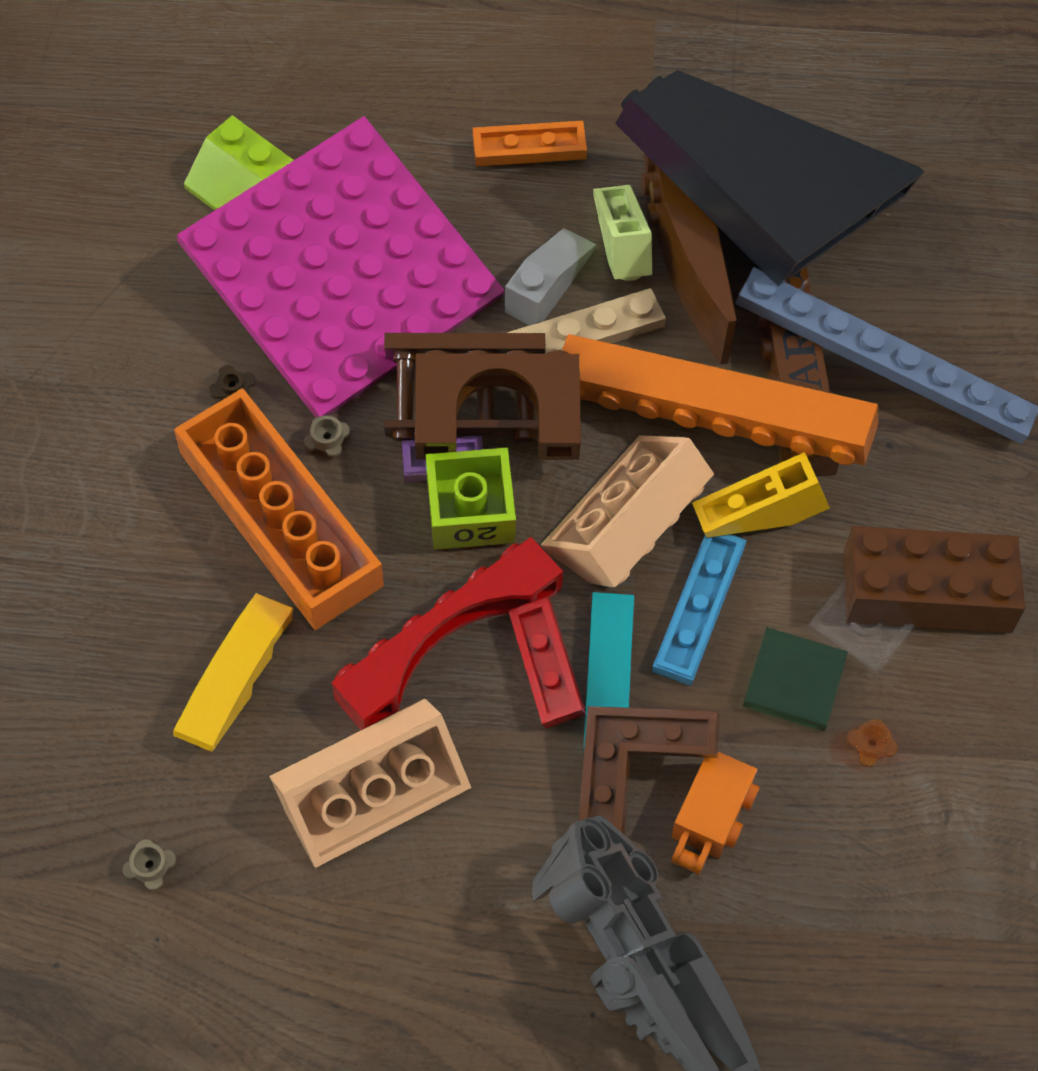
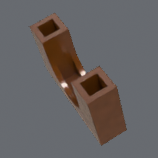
[415,350,581,460]

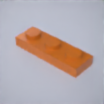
[473,121,587,167]

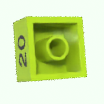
[426,448,516,550]

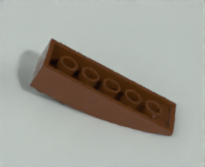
[641,153,737,364]

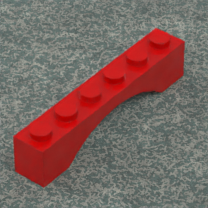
[331,537,563,730]

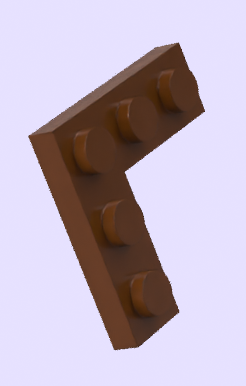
[579,706,720,835]

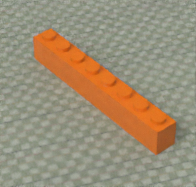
[562,334,878,466]

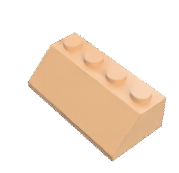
[541,435,714,587]
[269,699,471,868]

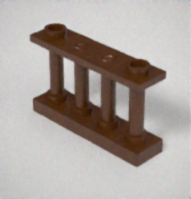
[384,333,546,442]

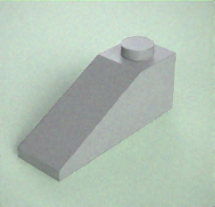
[505,228,596,326]

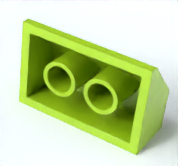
[184,115,294,211]

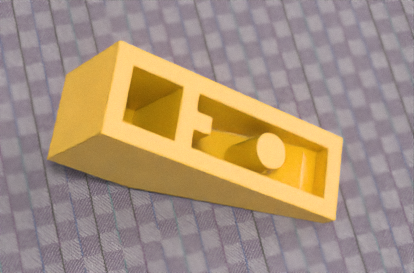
[692,452,830,538]

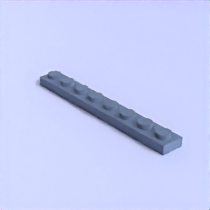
[735,267,1038,445]

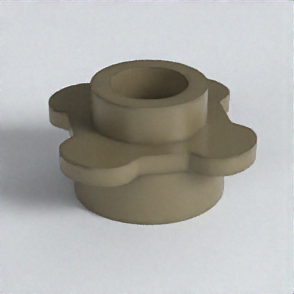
[304,416,350,457]
[123,839,176,891]

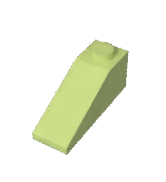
[593,185,652,281]

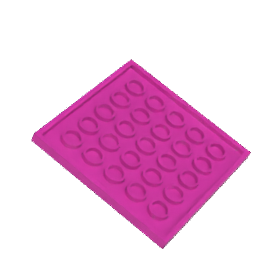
[177,116,505,418]

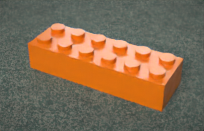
[174,388,384,630]

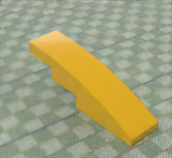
[173,593,293,752]

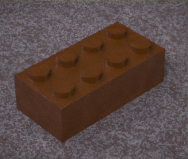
[843,526,1025,633]

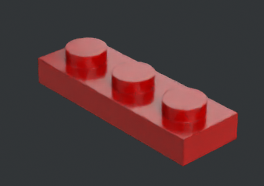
[508,596,586,729]

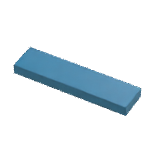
[652,534,747,686]

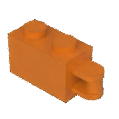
[671,752,760,875]

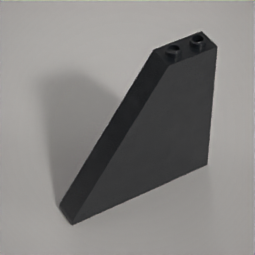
[615,70,924,287]

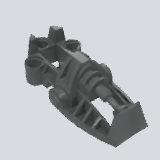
[532,815,761,1071]

